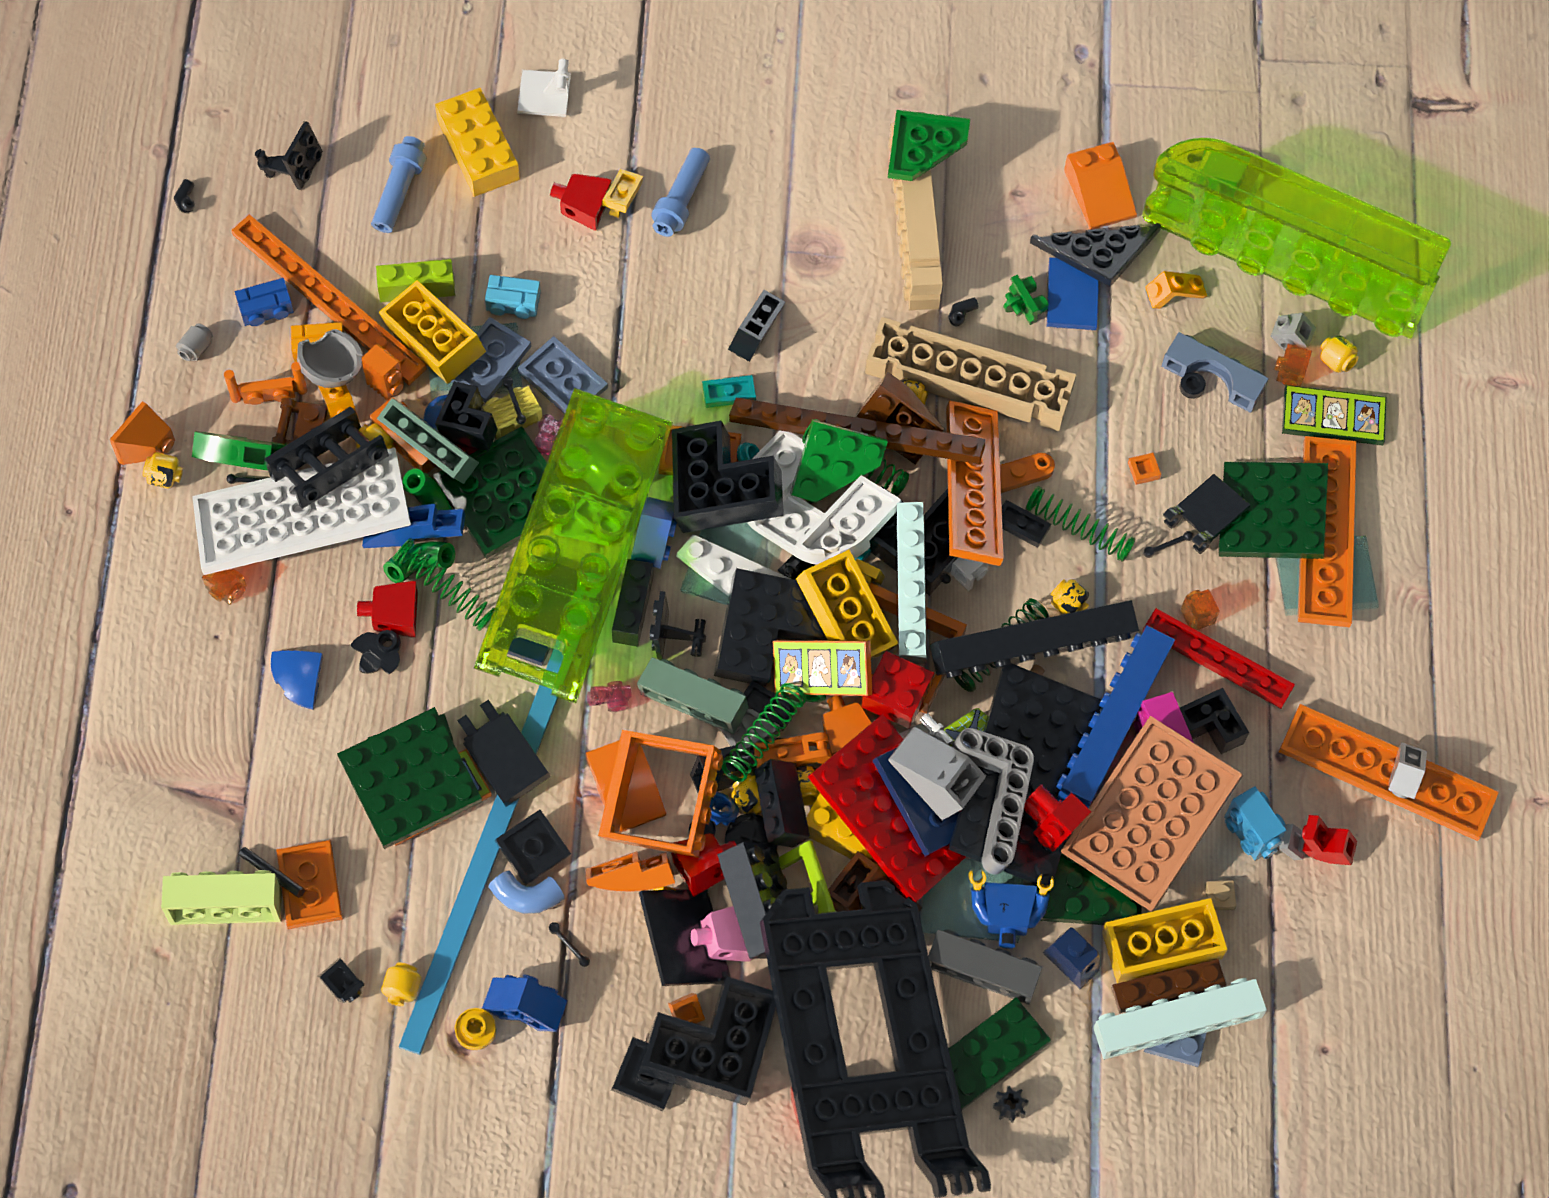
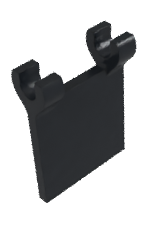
[1163,474,1250,554]

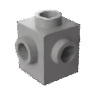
[1271,313,1316,351]

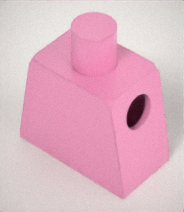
[691,906,752,962]

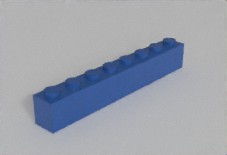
[1056,625,1175,808]

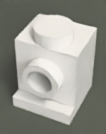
[951,558,988,591]

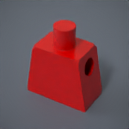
[550,174,612,231]
[357,581,418,637]
[671,833,736,896]

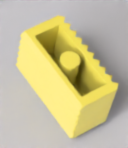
[482,386,543,440]

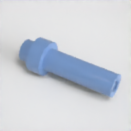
[371,136,427,233]
[651,148,710,237]

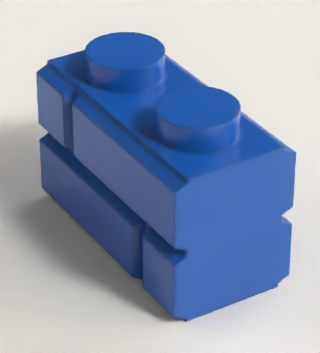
[234,278,294,326]

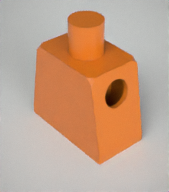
[822,695,871,755]

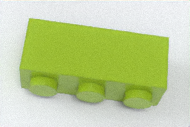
[376,259,456,303]

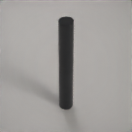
[239,847,305,898]

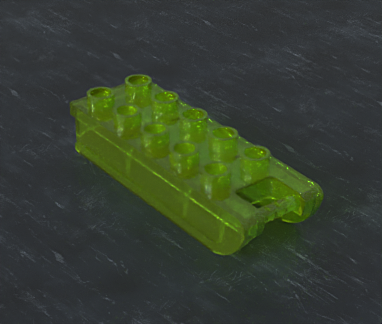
[1142,138,1451,339]
[474,388,673,704]

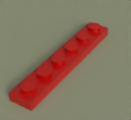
[1142,608,1295,709]

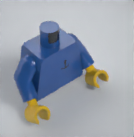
[968,869,1054,949]

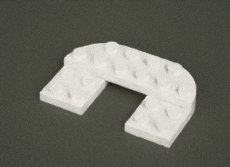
[747,431,902,565]

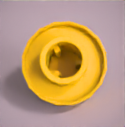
[454,1008,496,1050]

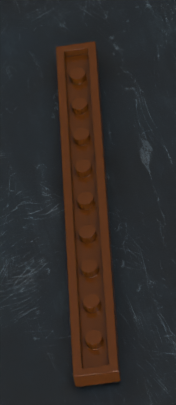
[729,397,985,464]

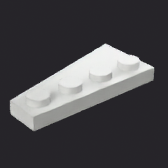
[676,534,791,597]

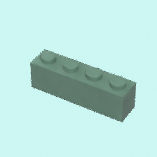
[377,398,479,484]
[637,657,749,734]

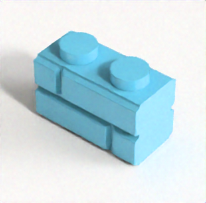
[485,275,541,319]

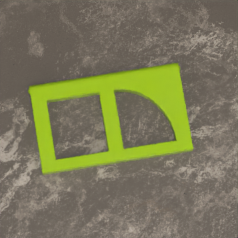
[779,841,835,913]

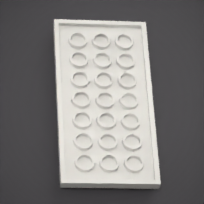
[192,448,411,575]

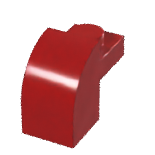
[1302,815,1357,865]

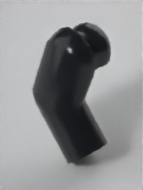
[174,179,195,213]
[948,297,978,326]

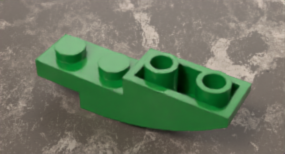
[192,431,288,471]

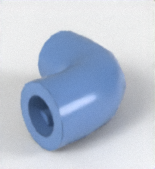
[489,871,565,914]

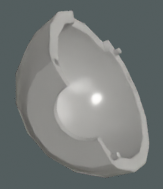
[297,329,363,388]

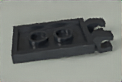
[457,699,551,807]

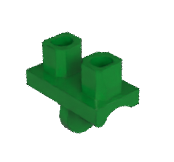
[1003,274,1048,325]

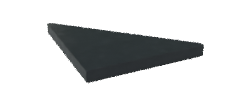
[1030,223,1161,287]

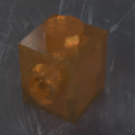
[1274,344,1312,387]
[202,568,247,605]
[1181,589,1220,630]

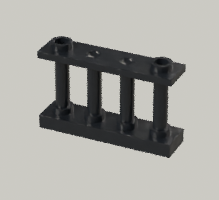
[264,407,389,509]

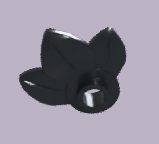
[351,630,401,674]

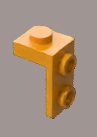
[1145,271,1207,309]
[318,385,359,420]

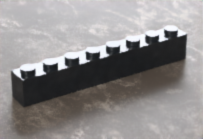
[930,600,1139,679]

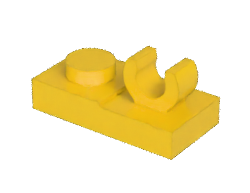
[602,169,643,218]
[856,558,885,586]

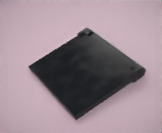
[639,889,731,986]

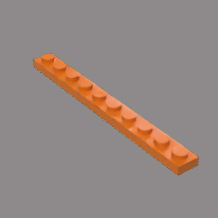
[231,214,427,385]

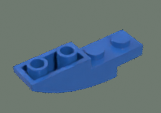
[362,504,465,548]

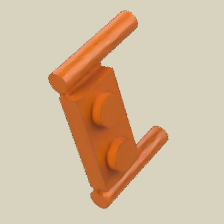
[224,362,308,405]

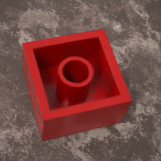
[861,651,934,729]

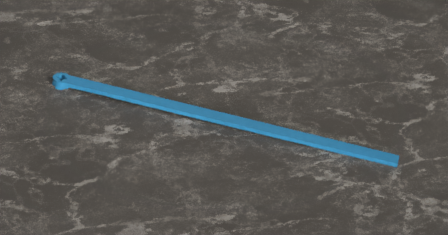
[399,573,603,1055]

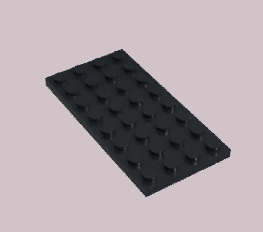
[948,663,1101,886]

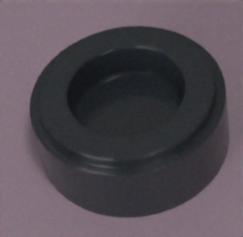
[1179,372,1206,399]

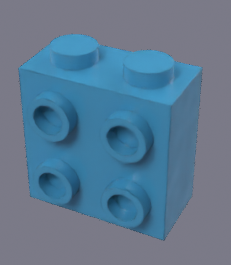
[1224,786,1286,861]

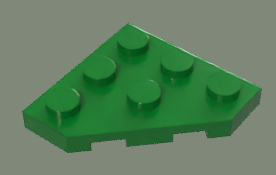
[888,110,970,181]
[790,419,888,502]

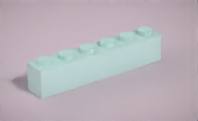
[897,502,927,664]
[1093,978,1267,1060]

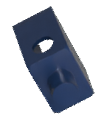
[1043,927,1100,989]

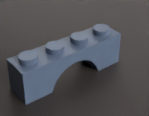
[1161,332,1269,413]

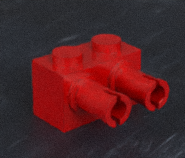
[1024,784,1092,851]

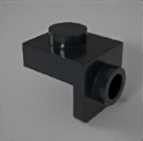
[318,958,365,1003]

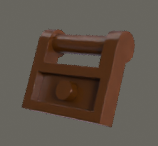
[272,398,328,444]

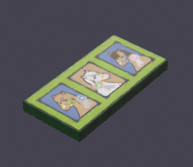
[1282,385,1387,446]

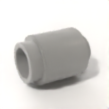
[176,323,213,361]

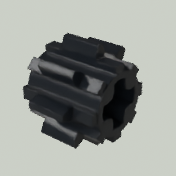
[993,1086,1029,1123]

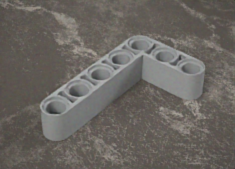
[951,728,1034,875]

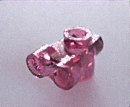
[535,414,571,455]
[587,681,632,712]

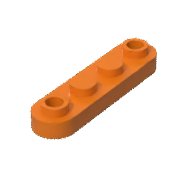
[1000,453,1055,493]

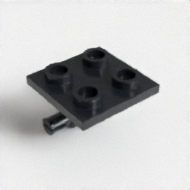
[255,121,323,190]
[650,591,706,660]

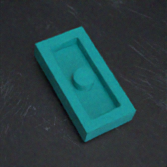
[702,375,756,408]

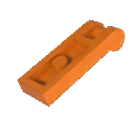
[753,732,832,768]

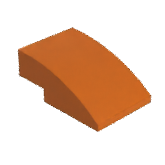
[586,740,666,833]
[586,851,675,892]

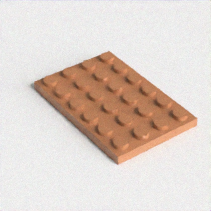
[1061,716,1243,912]

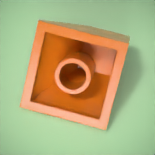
[110,401,175,465]

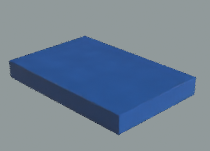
[1046,257,1098,330]

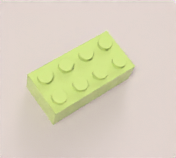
[161,870,282,925]

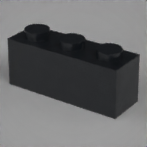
[612,559,654,647]
[754,759,810,848]

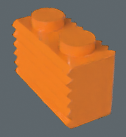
[362,344,404,400]

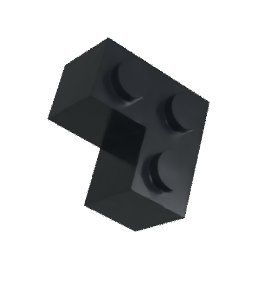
[435,381,498,451]
[1180,688,1249,754]

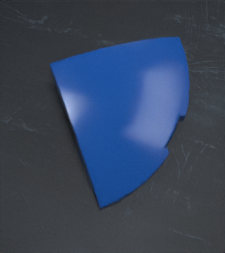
[271,651,323,710]

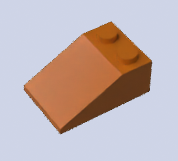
[1064,142,1137,230]

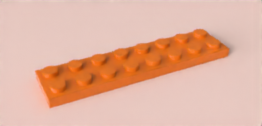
[946,400,1004,566]
[1298,436,1356,627]
[1278,704,1499,841]

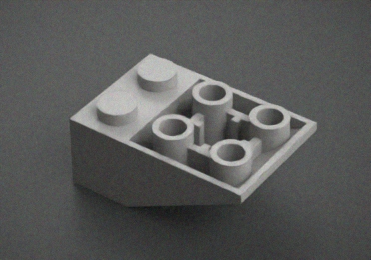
[888,727,986,820]

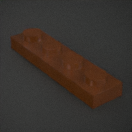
[1111,959,1227,1014]

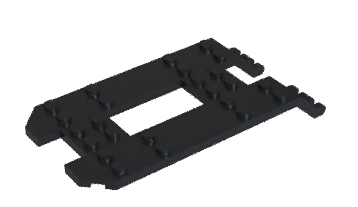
[760,880,991,1198]

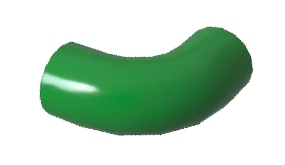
[402,468,452,510]
[383,541,456,583]

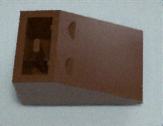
[855,372,944,465]
[828,851,922,912]

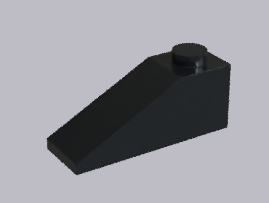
[728,290,785,362]

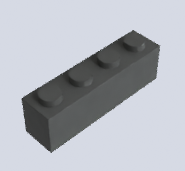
[928,930,1042,1005]

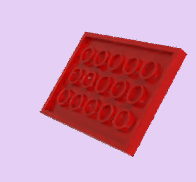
[807,714,966,903]

